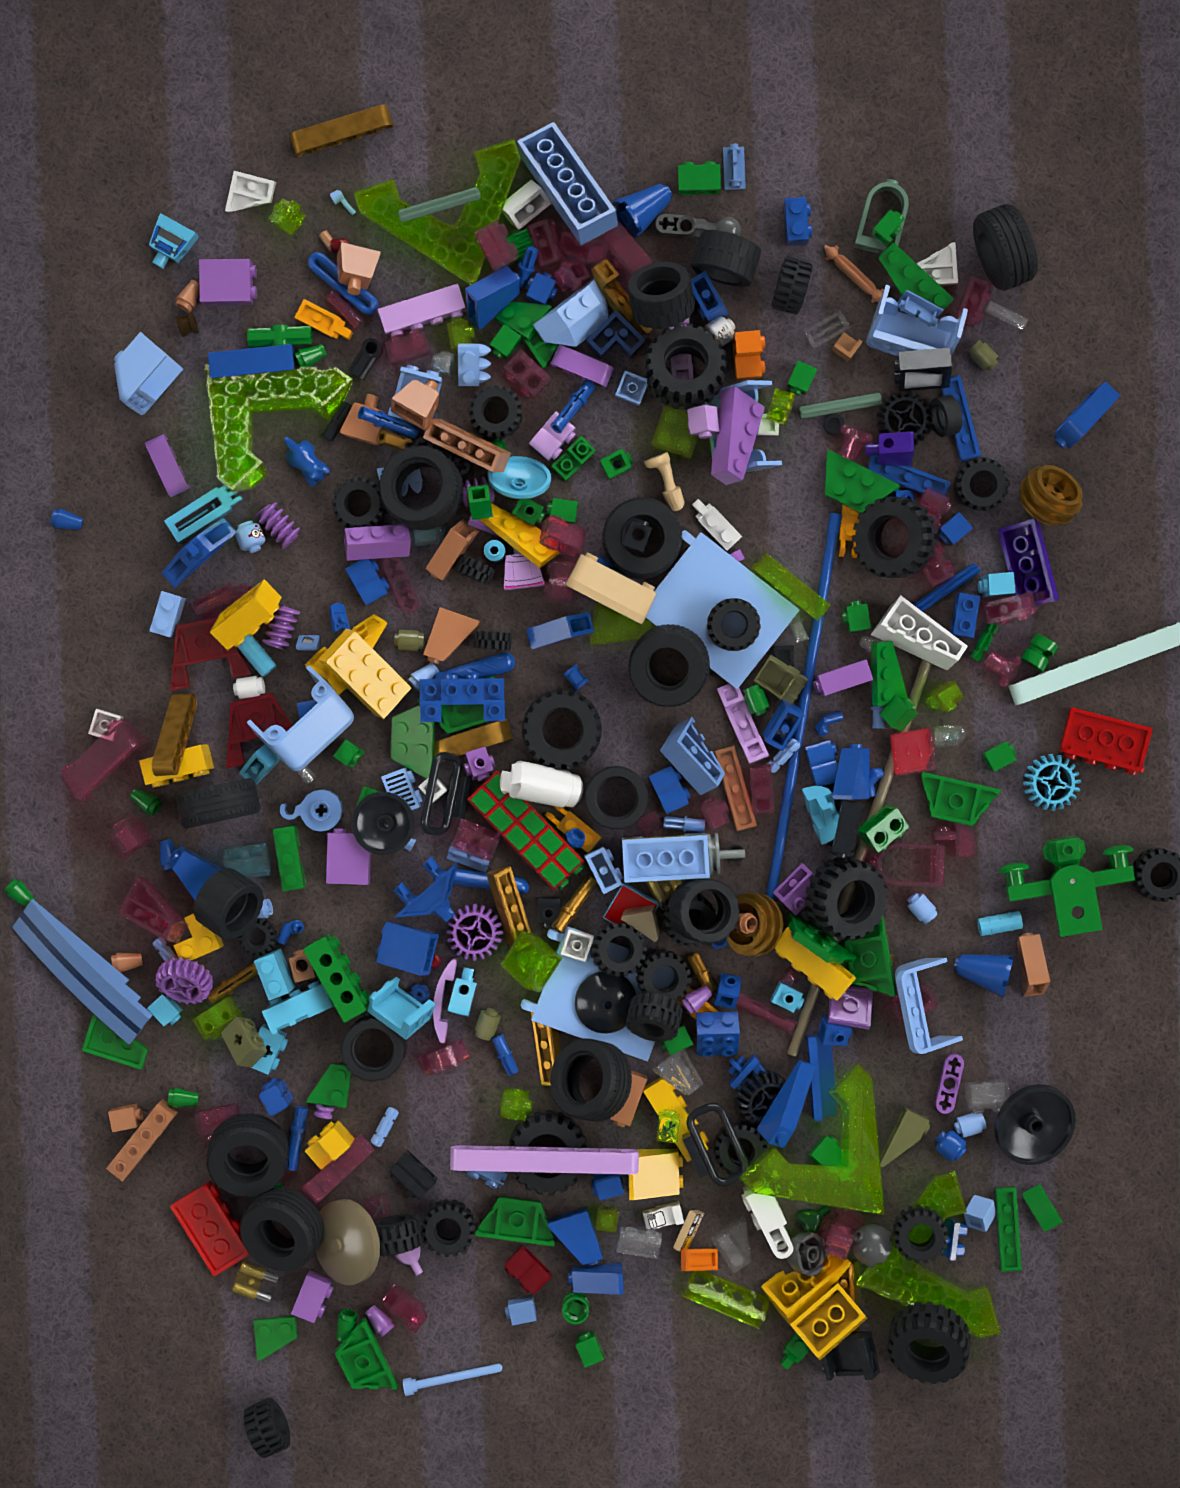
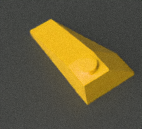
[305,614,387,695]
[761,1249,852,1326]

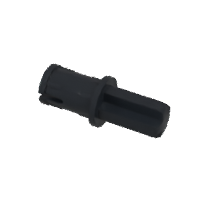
[322,401,352,442]

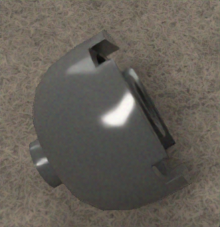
[851,1223,893,1268]
[787,1232,828,1276]

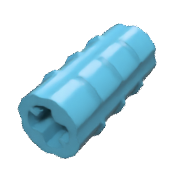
[238,634,277,677]
[977,911,1023,936]

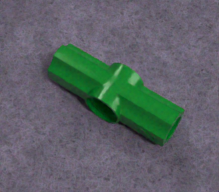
[247,325,313,348]

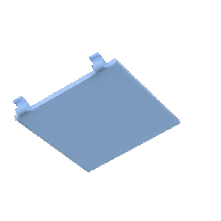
[646,530,799,689]
[521,926,674,1062]

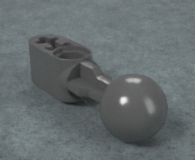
[656,214,741,239]

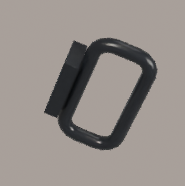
[420,752,472,836]
[682,1103,750,1187]

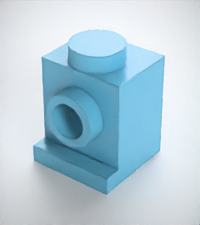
[770,981,804,1013]

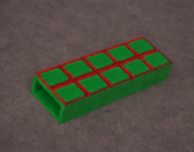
[467,770,585,890]

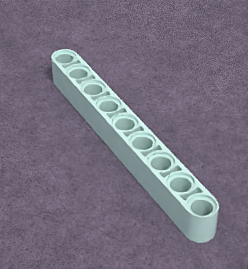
[1008,622,1180,705]

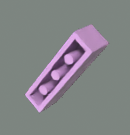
[378,284,467,338]

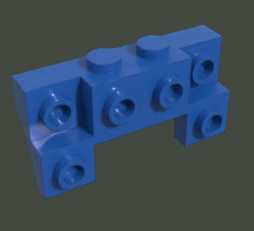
[419,674,505,722]

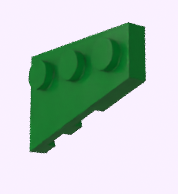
[871,640,908,706]
[82,1013,149,1070]

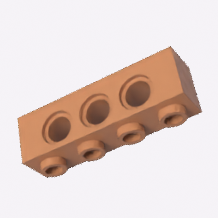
[423,418,511,472]
[106,1099,179,1182]

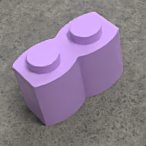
[529,411,576,461]

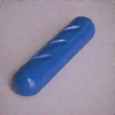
[308,252,378,315]
[433,652,515,679]
[453,869,529,894]

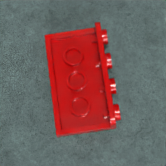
[1058,707,1153,776]
[170,1181,250,1277]

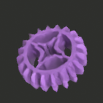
[446,904,503,961]
[155,957,213,1005]

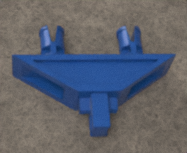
[161,517,236,588]
[393,857,458,922]

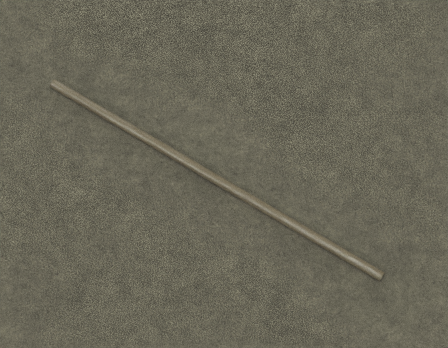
[787,659,932,1057]

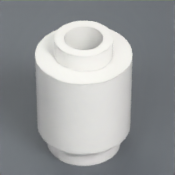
[233,676,265,699]

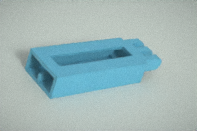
[164,482,243,544]

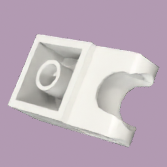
[741,1177,793,1259]

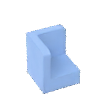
[964,1195,996,1232]

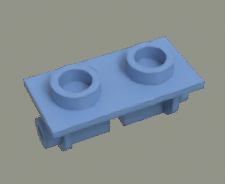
[723,144,746,190]
[897,290,943,327]
[446,839,493,873]
[466,1171,508,1189]

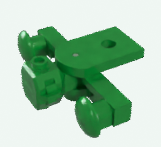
[998,836,1135,937]

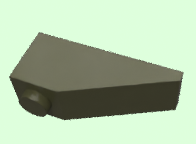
[877,1106,930,1168]

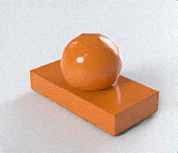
[681,1249,718,1271]

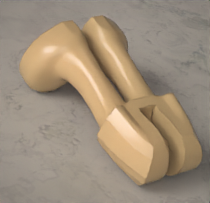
[644,452,684,511]

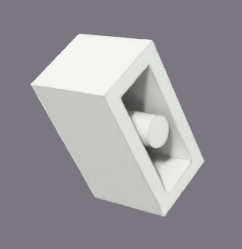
[499,180,552,230]

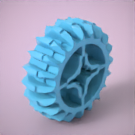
[1023,754,1081,811]

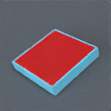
[603,882,660,936]

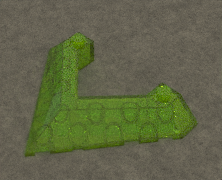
[353,138,521,285]
[204,364,353,492]
[739,1063,885,1215]
[856,1171,1001,1339]

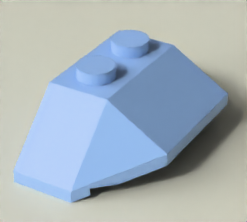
[533,278,608,347]

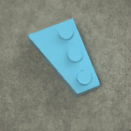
[262,980,334,1035]

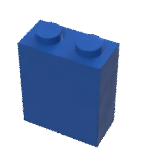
[376,921,439,976]

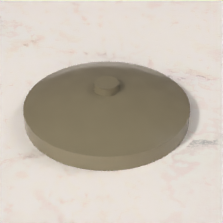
[316,1199,380,1285]

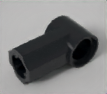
[348,338,383,380]

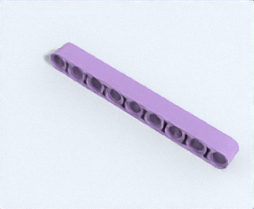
[450,1145,639,1174]

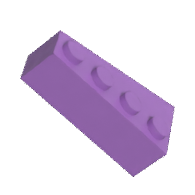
[711,386,765,485]

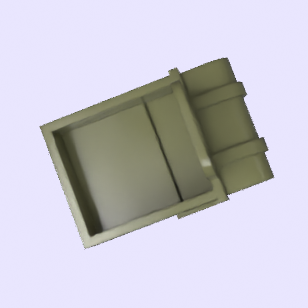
[754,655,808,704]

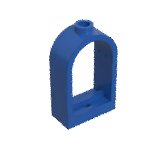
[1053,381,1121,449]

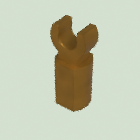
[377,430,413,451]

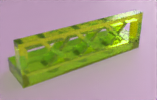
[752,553,831,621]
[682,1271,770,1328]

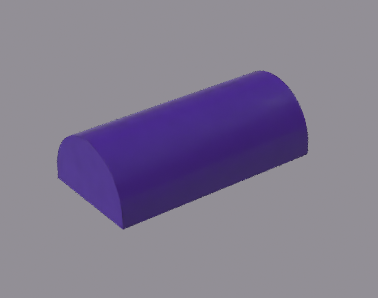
[998,518,1059,610]

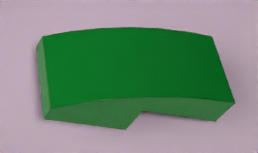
[550,436,596,482]
[1022,1184,1063,1232]

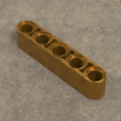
[290,104,394,157]
[152,693,197,776]

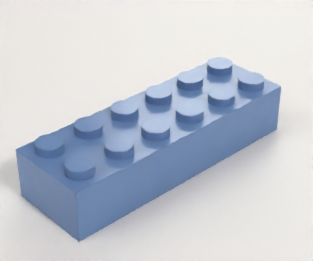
[517,122,618,245]

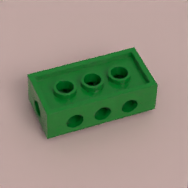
[302,933,370,1023]

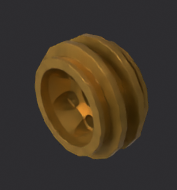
[1019,465,1083,526]
[726,893,783,956]

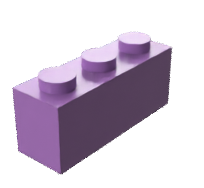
[344,524,411,561]

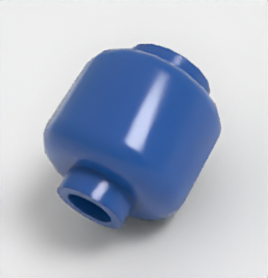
[935,1130,967,1161]

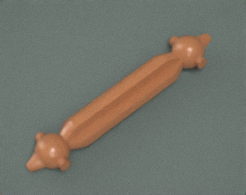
[823,245,884,303]

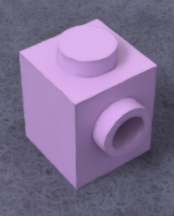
[687,405,720,439]

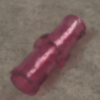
[325,290,364,330]

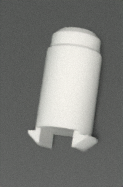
[500,761,583,807]

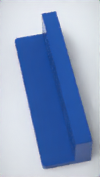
[208,344,295,378]
[806,1034,837,1121]

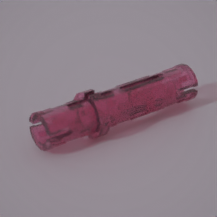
[736,993,796,1033]

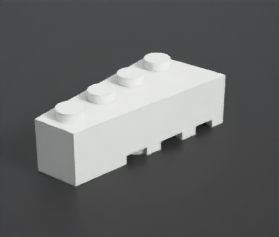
[871,595,967,670]

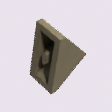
[621,905,660,942]

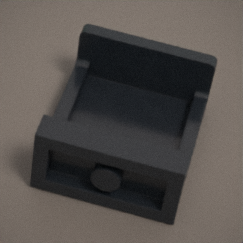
[822,1331,880,1381]

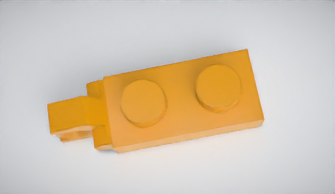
[294,299,353,340]

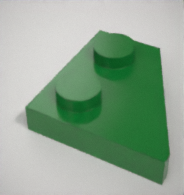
[495,302,553,341]
[254,1316,298,1361]

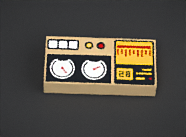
[673,1210,705,1252]

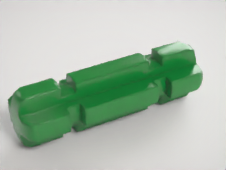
[970,622,998,662]

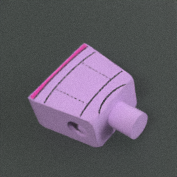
[504,547,544,591]

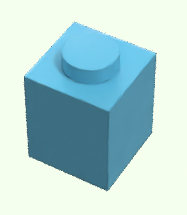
[147,993,183,1026]

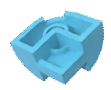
[802,786,839,845]

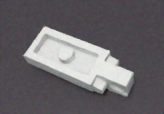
[692,499,742,551]

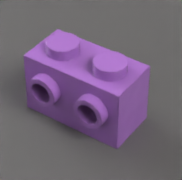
[773,863,815,915]
[291,1270,333,1323]

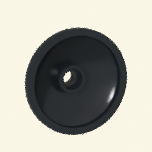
[352,792,415,855]
[575,971,636,1034]

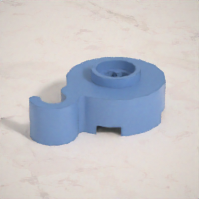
[280,789,344,832]

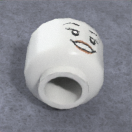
[705,316,735,346]

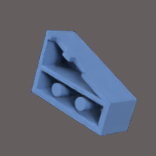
[660,717,725,795]

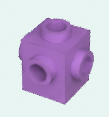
[463,747,495,782]

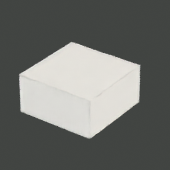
[88,709,123,742]
[560,928,594,962]

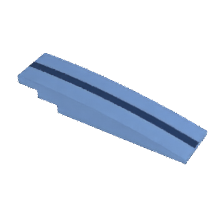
[12,899,153,1044]

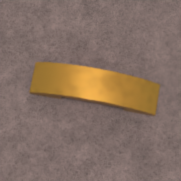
[591,259,653,335]
[434,719,513,761]

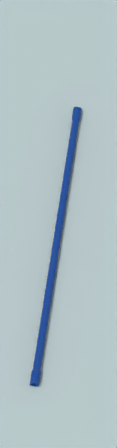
[766,513,842,901]

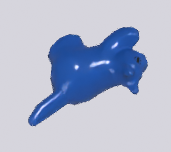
[284,437,330,486]

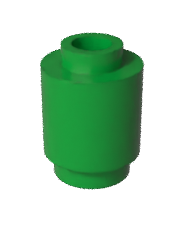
[743,684,770,716]

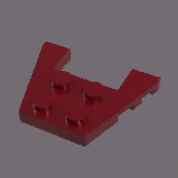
[170,617,252,691]
[226,693,293,769]

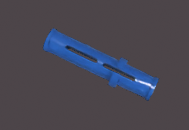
[550,380,595,434]
[358,406,419,438]
[286,1106,308,1171]

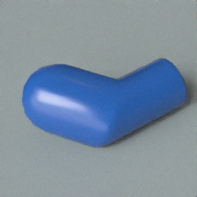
[815,711,843,736]
[869,768,884,797]

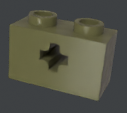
[221,1017,267,1067]

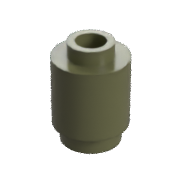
[968,340,999,371]
[394,629,425,651]
[475,1008,501,1041]

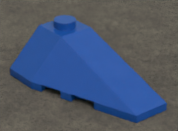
[756,1060,816,1148]

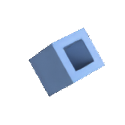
[505,1295,537,1326]

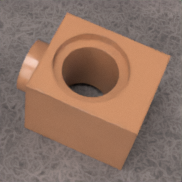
[289,950,317,983]
[108,1104,143,1132]

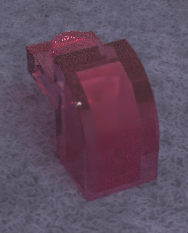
[749,764,774,814]
[932,822,977,857]
[418,1039,470,1076]
[382,1285,428,1333]

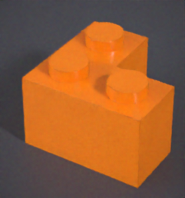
[732,330,765,381]

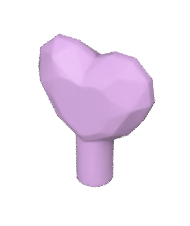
[395,1246,423,1276]

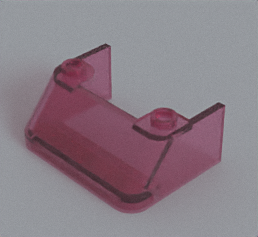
[60,719,151,803]

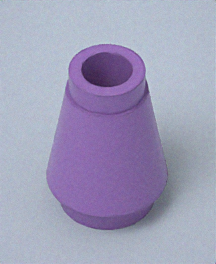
[680,985,712,1014]
[365,1305,394,1337]

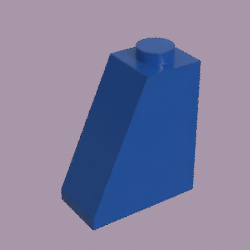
[465,266,521,330]
[526,612,595,649]
[833,744,870,800]
[169,845,223,901]
[548,1207,603,1266]
[568,1263,624,1295]

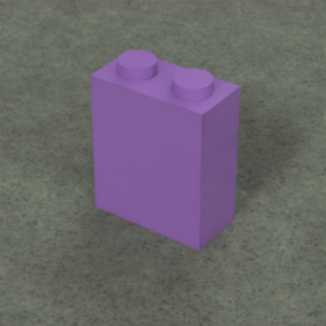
[199,259,257,306]
[813,659,873,696]
[326,828,371,885]

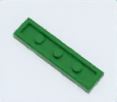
[994,1186,1022,1272]

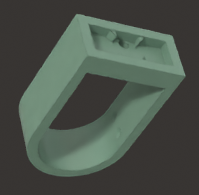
[853,179,909,254]

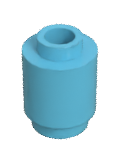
[484,540,506,563]

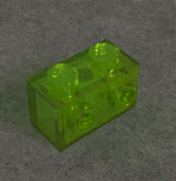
[925,680,964,712]
[192,995,244,1041]

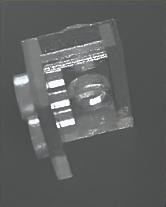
[616,1227,662,1259]

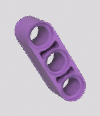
[550,345,614,388]
[145,434,190,497]

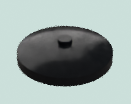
[994,1084,1076,1165]

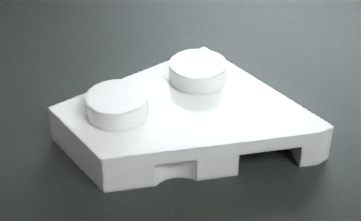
[225,171,276,212]
[917,242,958,286]

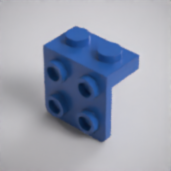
[696,1011,740,1057]

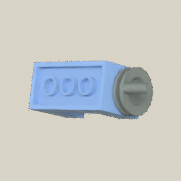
[622,833,745,883]

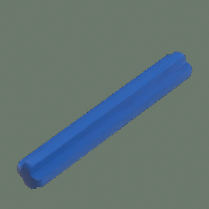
[913,563,980,612]

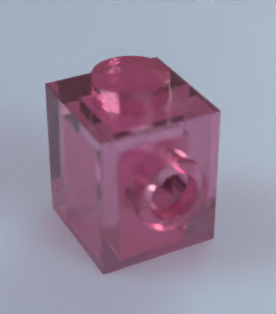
[700,796,730,830]

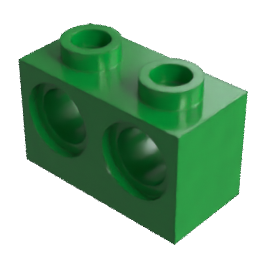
[858,805,909,853]

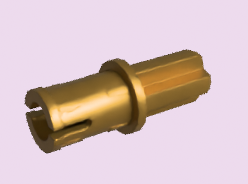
[688,952,716,992]

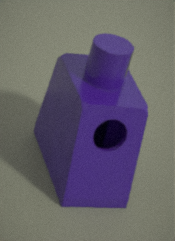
[865,432,914,466]

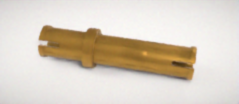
[551,875,598,933]
[207,963,258,1004]

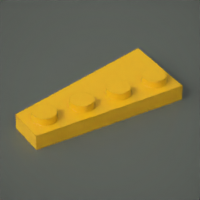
[479,503,567,568]

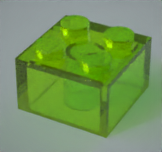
[650,405,698,461]
[500,930,562,992]

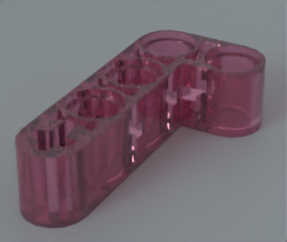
[298,1134,375,1205]

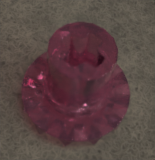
[838,425,873,461]
[983,651,1021,687]

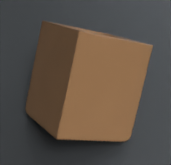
[831,332,863,362]

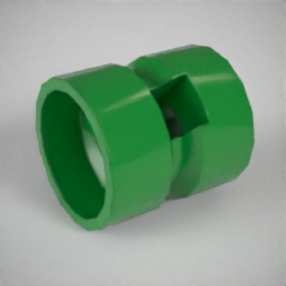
[1020,633,1059,672]
[562,1290,589,1324]

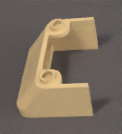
[566,552,657,624]

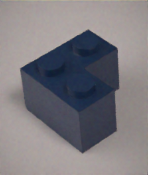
[586,310,646,359]

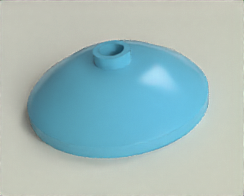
[488,456,551,499]

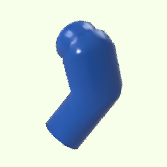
[277,920,304,945]

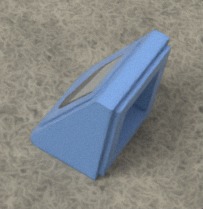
[296,635,320,651]

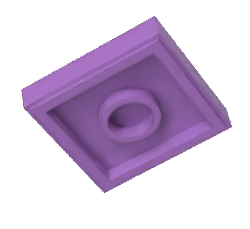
[828,986,873,1030]

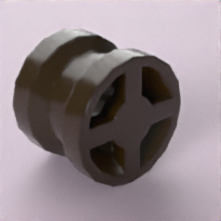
[176,312,199,337]

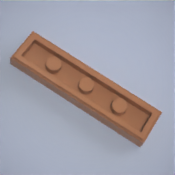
[714,746,757,831]

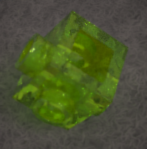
[268,198,306,236]
[501,1088,533,1120]

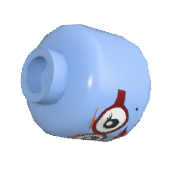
[235,521,265,553]

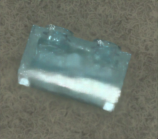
[224,843,271,878]

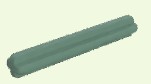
[398,187,480,222]
[799,393,882,419]

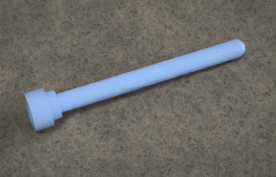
[403,1364,502,1396]

